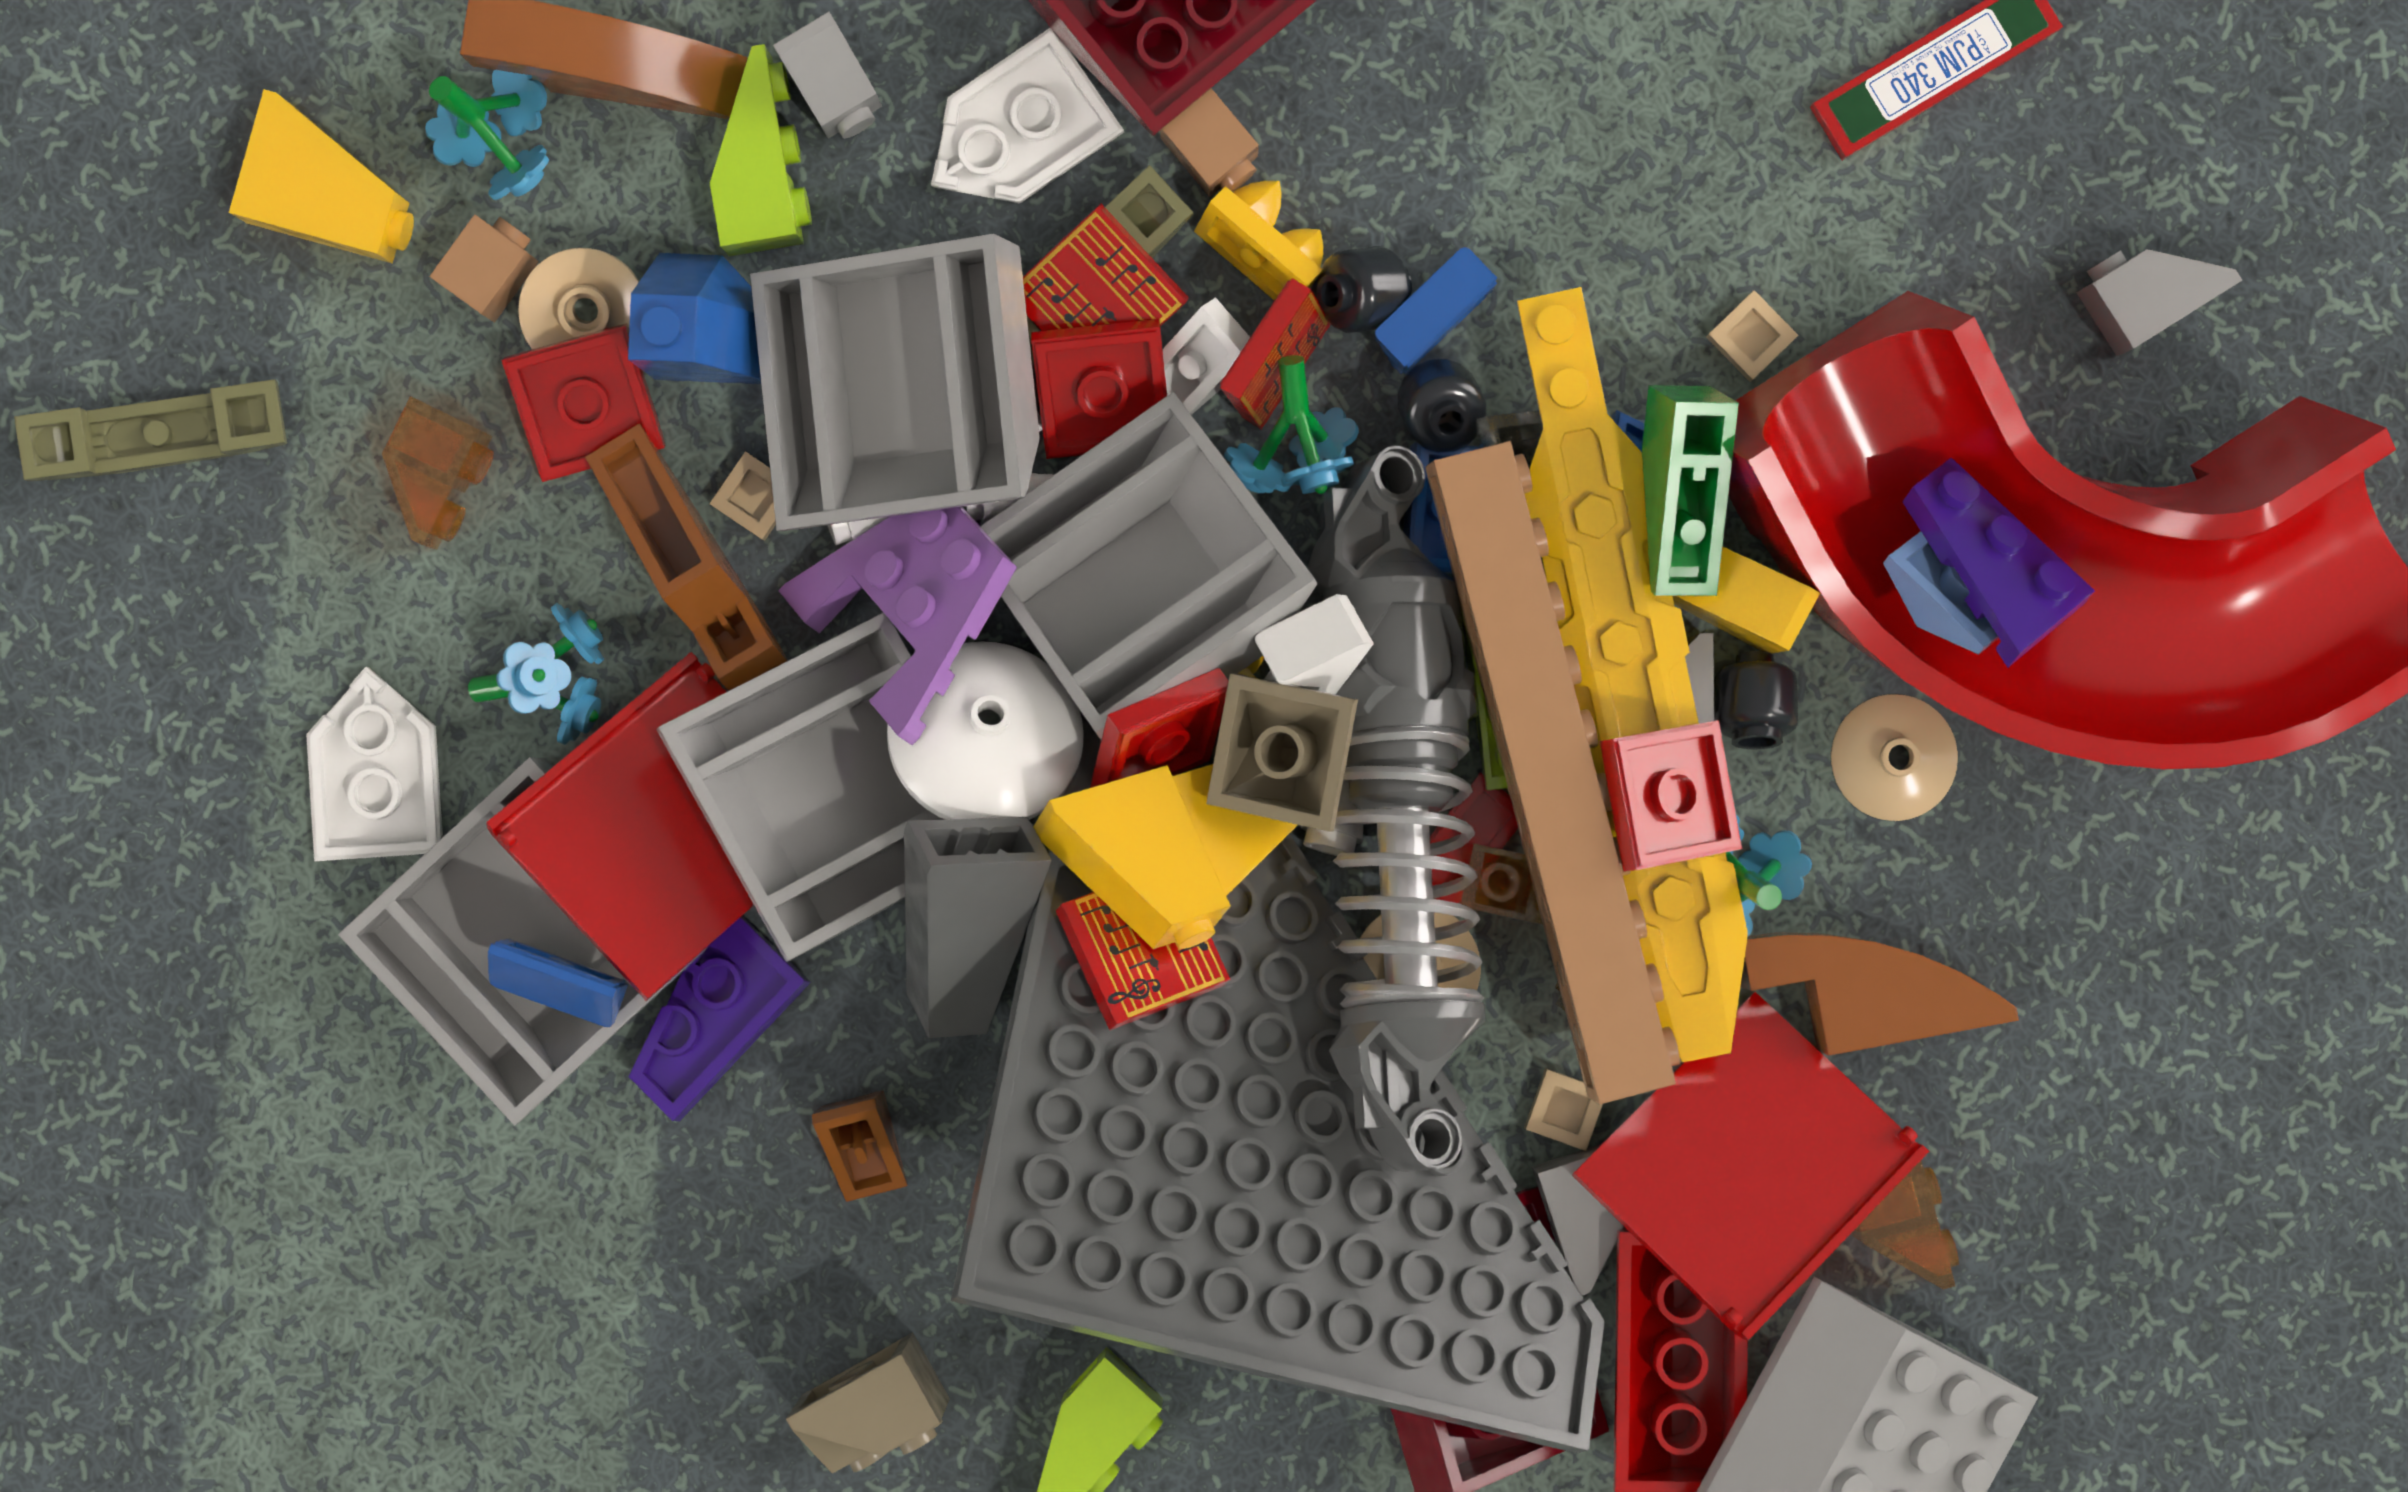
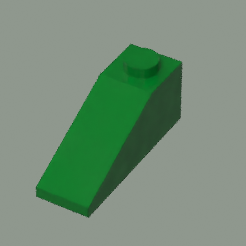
[1642,385,1739,596]

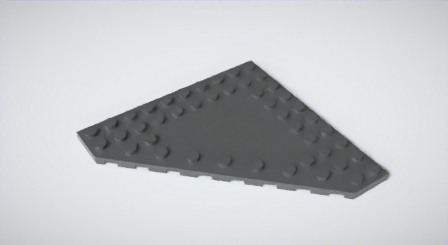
[951,709,1605,1453]

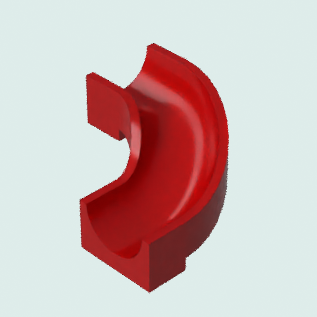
[1728,291,2408,769]

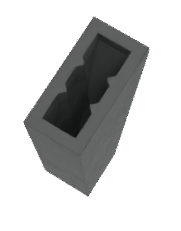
[904,817,1052,1038]

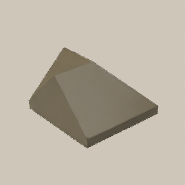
[1206,674,1358,832]

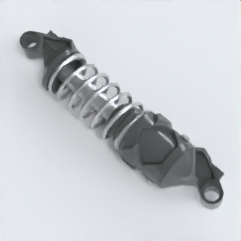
[1307,446,1486,1172]

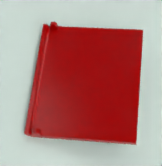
[486,652,754,1001]
[1572,992,1930,1341]

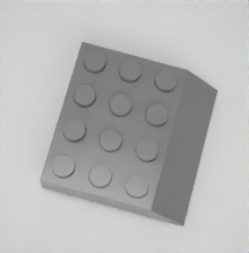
[750,234,1040,532]
[980,392,1317,740]
[656,613,945,962]
[338,757,708,1126]
[1697,1276,2038,1492]

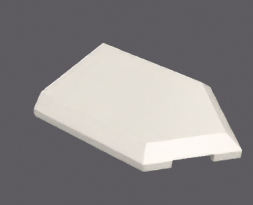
[931,28,1124,203]
[306,667,443,861]

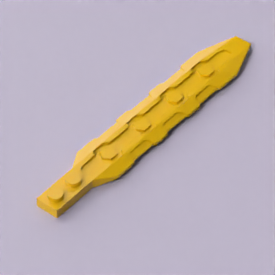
[1517,287,1748,1062]

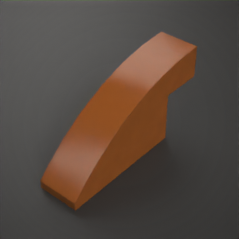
[460,0,748,119]
[585,423,788,691]
[1741,932,2019,1056]

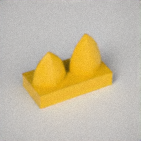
[1194,181,1323,301]

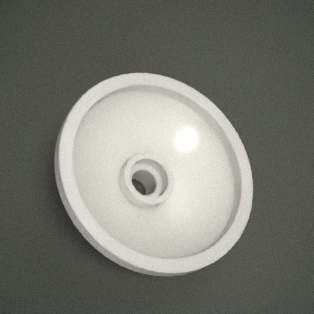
[887,641,1083,820]

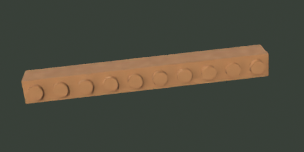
[1425,441,1680,1104]

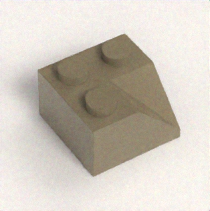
[786,1332,950,1474]

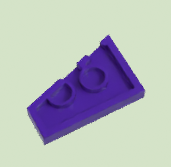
[1902,458,2095,668]
[629,916,811,1122]

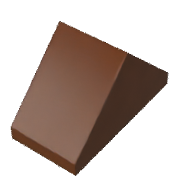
[812,1090,908,1202]

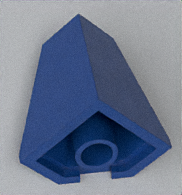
[628,253,761,384]

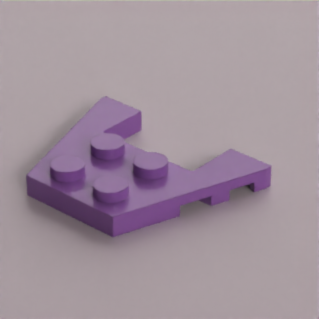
[778,506,1017,745]

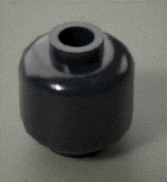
[1316,246,1412,333]
[1398,358,1486,453]
[1714,651,1798,750]

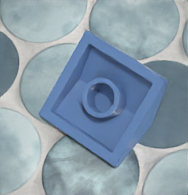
[1883,532,1999,654]

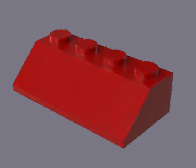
[1613,1229,1748,1492]

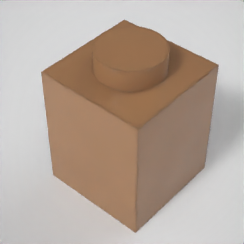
[1160,88,1259,197]
[429,214,539,323]

